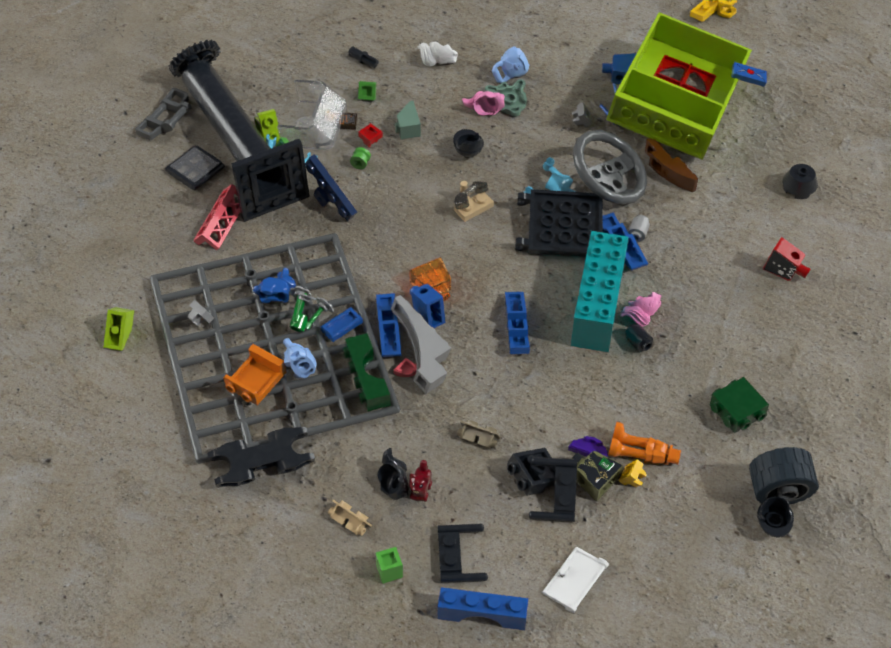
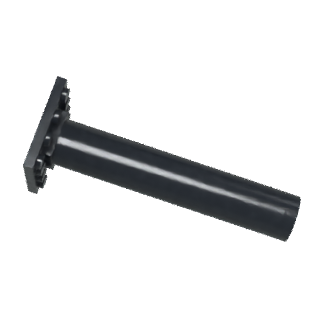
[182,60,310,222]

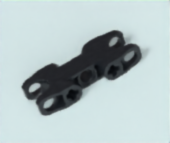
[207,427,315,487]

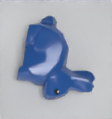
[253,268,296,303]

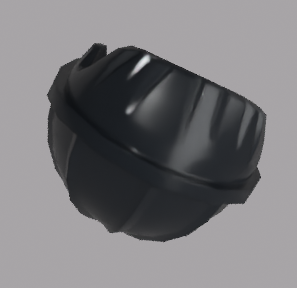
[453,129,484,158]
[757,496,794,538]

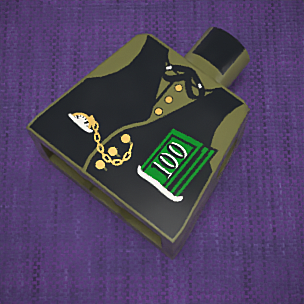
[572,451,623,501]

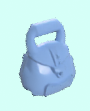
[491,47,530,83]
[283,338,317,379]

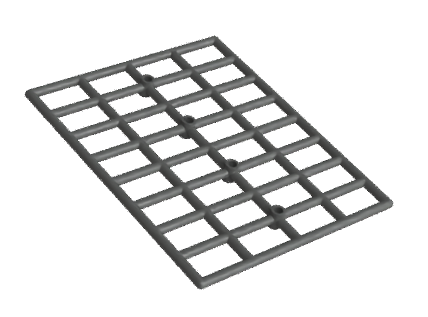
[150,233,401,464]

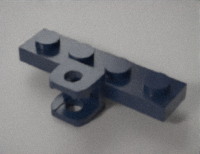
[305,154,357,222]

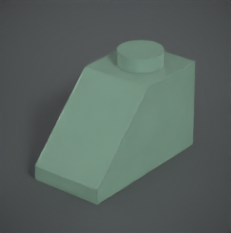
[394,101,421,139]

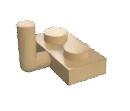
[454,181,494,222]

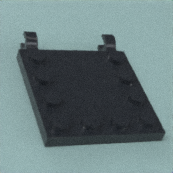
[515,189,603,257]

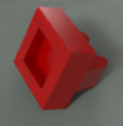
[358,123,383,147]

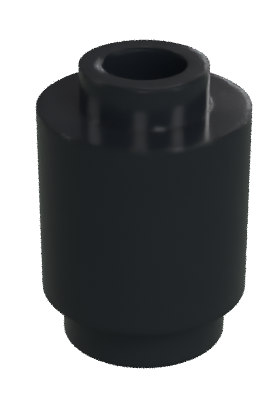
[625,324,653,352]

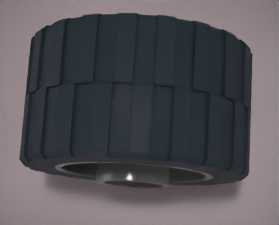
[749,447,819,504]

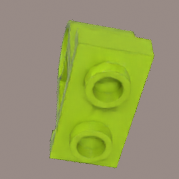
[254,109,281,145]

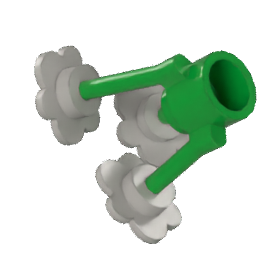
[289,286,334,333]

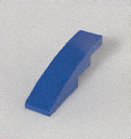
[602,212,648,271]
[505,292,530,354]
[376,293,401,357]

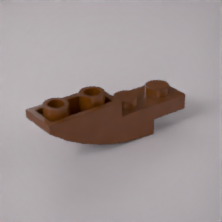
[645,138,698,192]

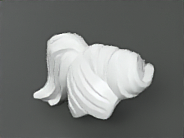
[417,42,458,67]

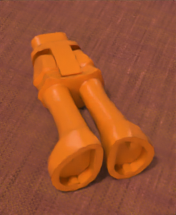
[608,421,681,465]

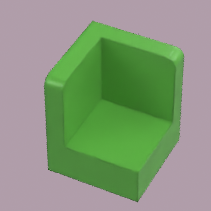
[375,547,403,584]

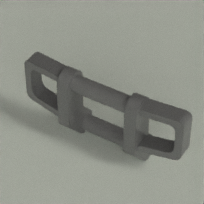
[135,88,192,140]

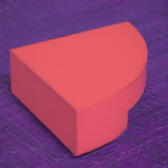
[393,358,416,377]

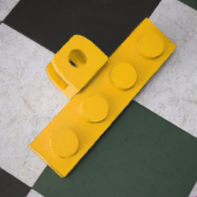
[690,0,737,22]

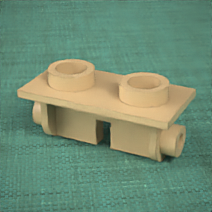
[328,500,372,536]

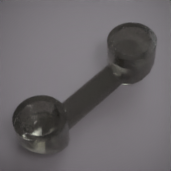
[454,181,489,209]

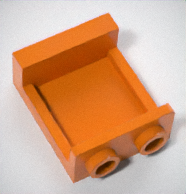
[223,344,287,406]

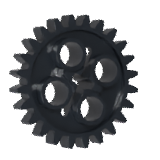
[168,40,221,78]

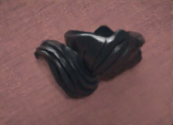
[377,448,409,500]

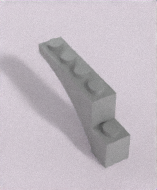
[391,295,451,394]

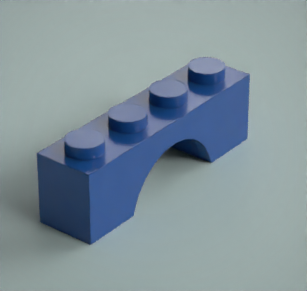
[438,587,529,630]

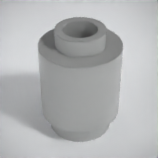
[628,215,650,242]

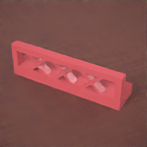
[193,184,241,250]

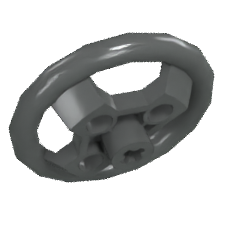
[573,130,647,205]

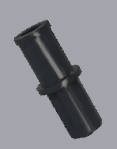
[348,46,379,68]

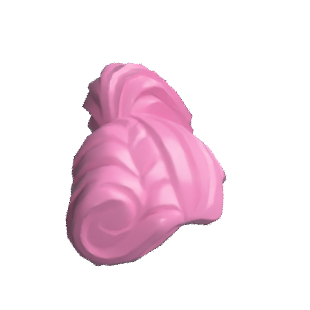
[462,91,505,116]
[621,292,661,327]

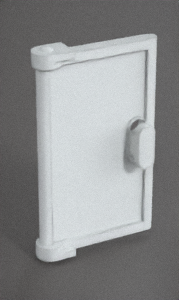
[542,547,609,613]

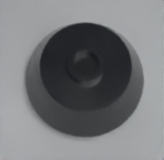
[782,164,818,199]

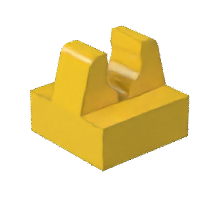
[619,459,647,487]

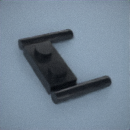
[528,457,577,522]
[438,524,488,583]

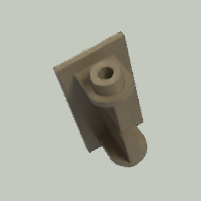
[457,420,501,449]

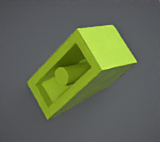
[103,307,134,351]

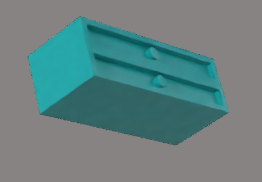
[571,231,629,352]

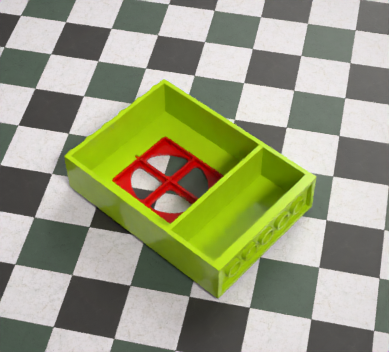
[606,12,752,160]

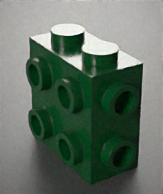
[710,377,769,433]

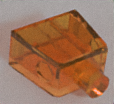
[409,257,451,301]

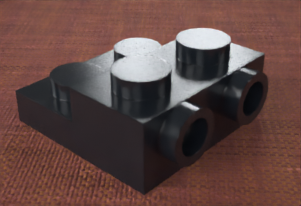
[507,448,556,496]

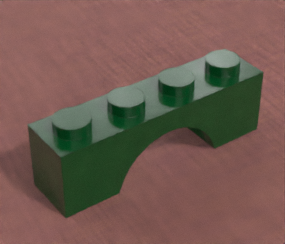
[343,333,391,412]

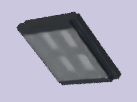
[165,145,225,190]

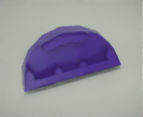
[568,436,608,457]

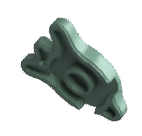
[485,79,527,116]

